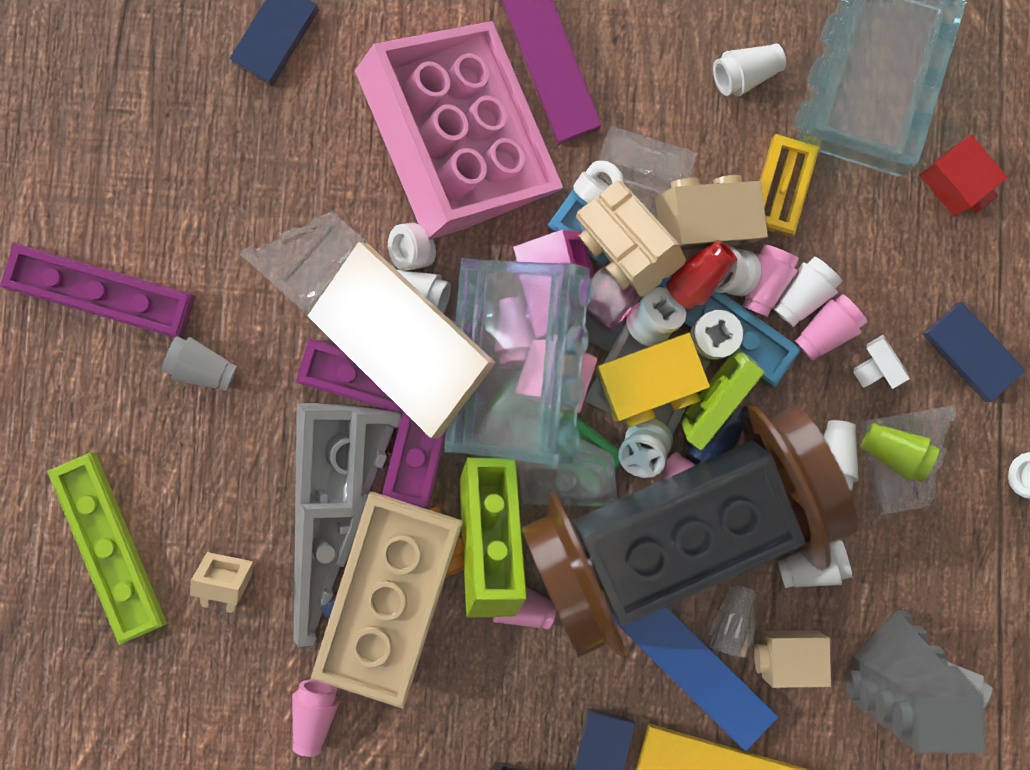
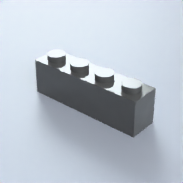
[845,609,985,753]

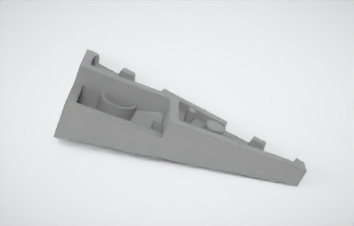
[293,403,401,647]

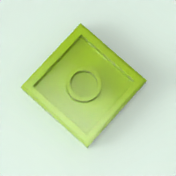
[680,348,765,451]

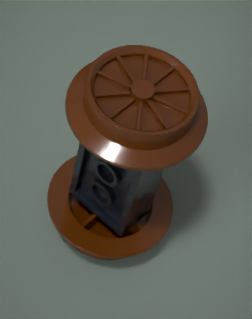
[522,404,858,660]

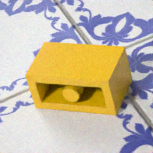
[595,333,710,427]

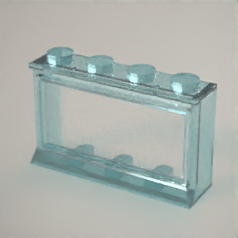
[794,0,967,177]
[444,258,593,465]

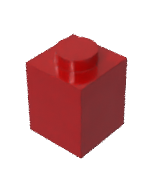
[918,134,1008,216]

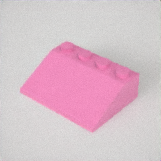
[355,21,563,240]

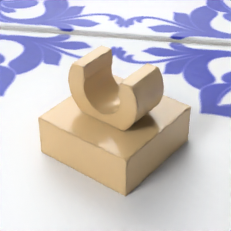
[190,552,253,613]

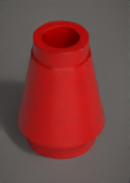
[666,240,738,310]

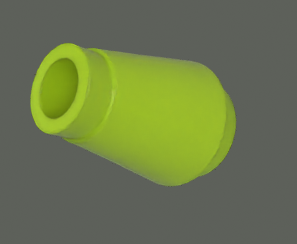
[860,423,940,483]

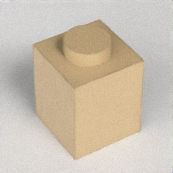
[754,630,831,688]

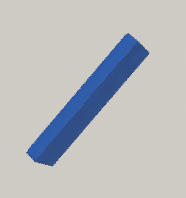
[610,607,778,751]

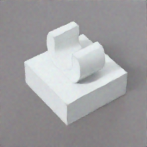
[853,335,910,389]

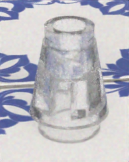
[707,585,758,659]

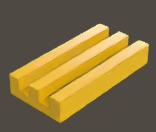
[760,134,820,238]

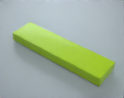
[47,452,167,645]

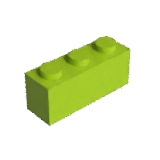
[459,458,526,618]

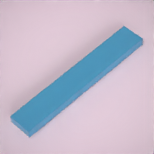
[547,189,802,388]

